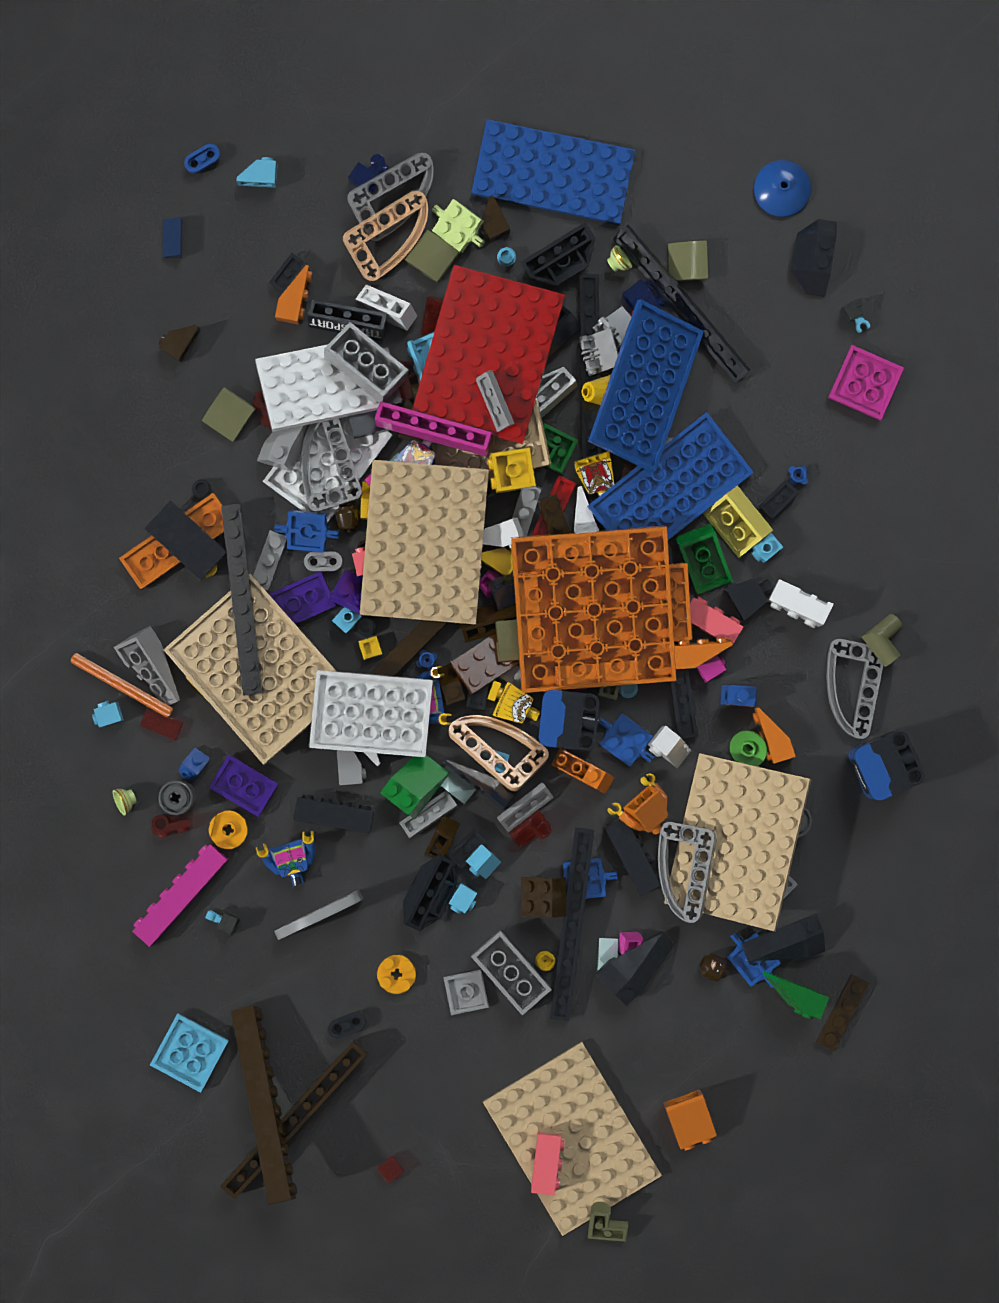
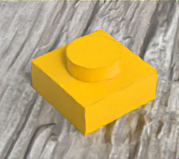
[358,636,382,660]
[487,681,503,702]

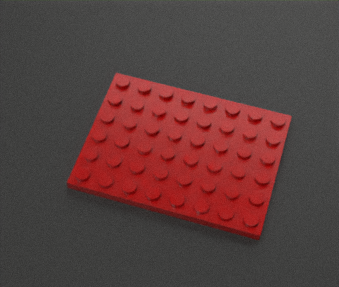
[412,265,565,445]

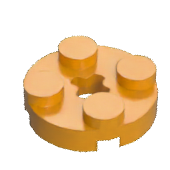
[209,811,248,849]
[377,954,416,994]

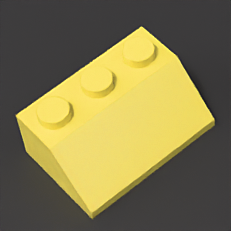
[703,486,773,558]

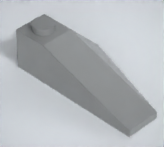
[257,424,310,472]
[114,626,180,705]

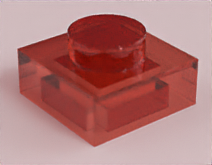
[377,1156,404,1184]

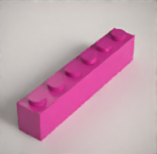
[375,401,492,457]
[132,844,229,947]

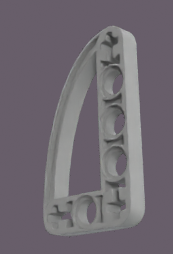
[347,153,434,241]
[301,418,362,512]
[826,639,883,739]
[658,822,717,923]
[274,890,363,940]

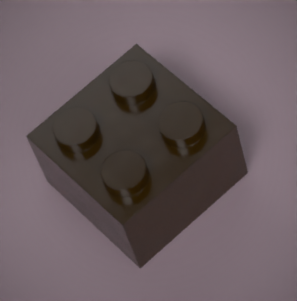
[521,876,566,918]

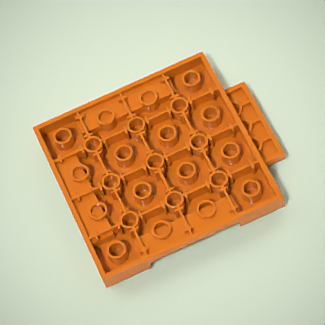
[511,526,692,693]

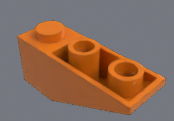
[275,265,313,325]
[674,637,733,669]
[753,708,796,764]
[551,748,614,794]

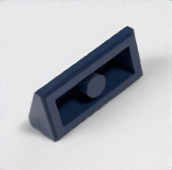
[163,217,183,258]

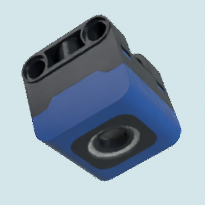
[539,690,599,751]
[848,731,925,800]

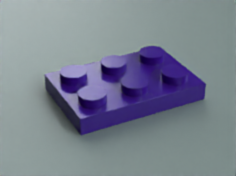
[269,571,337,625]
[209,754,278,817]

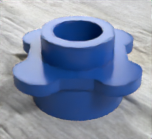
[788,466,808,485]
[416,649,438,670]

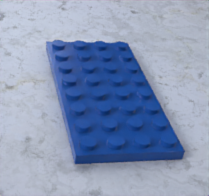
[471,119,635,225]
[588,299,704,472]
[587,412,754,540]

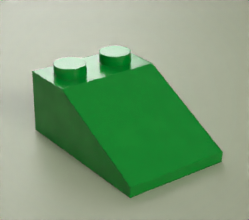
[675,524,733,595]
[380,755,450,819]
[763,971,829,1020]

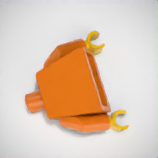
[607,773,668,834]

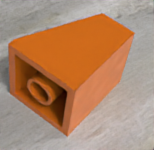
[663,1090,717,1150]

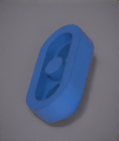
[184,144,220,174]

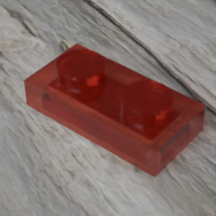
[140,708,183,740]

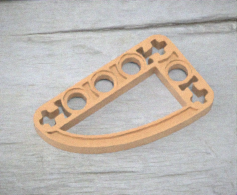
[343,191,428,281]
[448,715,549,791]

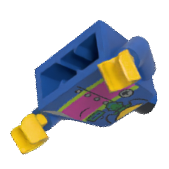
[417,666,452,725]
[256,831,316,886]

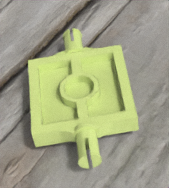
[432,199,485,253]

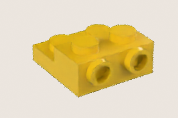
[487,448,536,493]

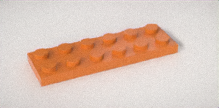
[119,493,224,590]

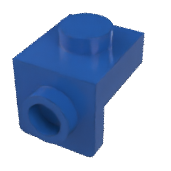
[178,748,210,782]

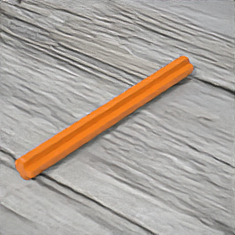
[70,653,173,717]

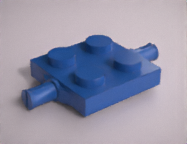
[274,510,339,553]
[598,713,654,767]
[563,858,617,899]
[726,931,781,988]

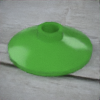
[730,730,767,766]

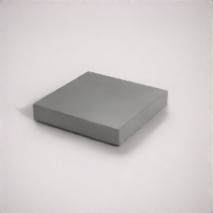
[444,969,489,1015]

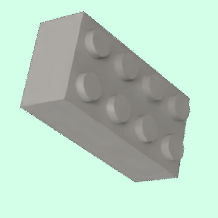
[324,322,408,403]
[471,930,552,1015]

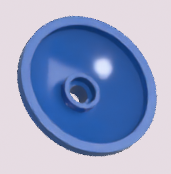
[754,160,811,217]

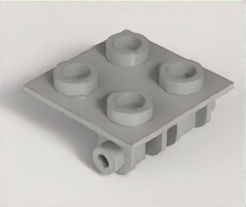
[592,306,631,354]
[578,328,618,376]

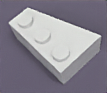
[537,367,578,418]
[768,579,834,628]
[647,726,692,768]

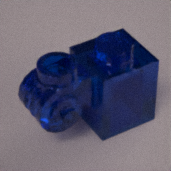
[348,154,389,192]
[622,279,665,310]

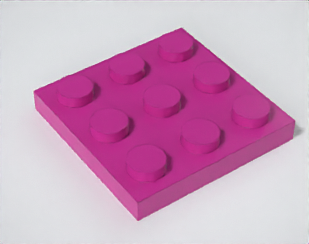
[828,345,904,421]

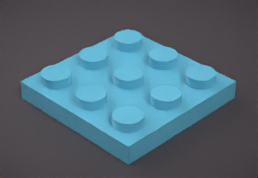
[150,1013,229,1093]

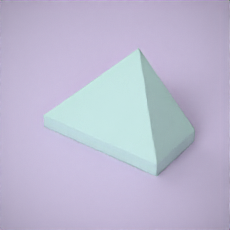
[441,766,476,804]
[597,938,618,971]

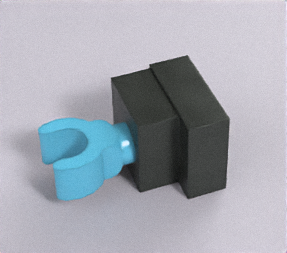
[841,298,870,333]
[205,910,240,935]

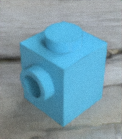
[751,533,783,563]
[332,607,363,634]
[92,701,124,728]
[466,844,501,879]
[449,883,477,914]

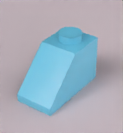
[236,157,278,188]

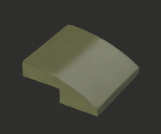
[405,229,460,283]
[668,241,708,282]
[202,387,256,442]
[495,620,519,662]

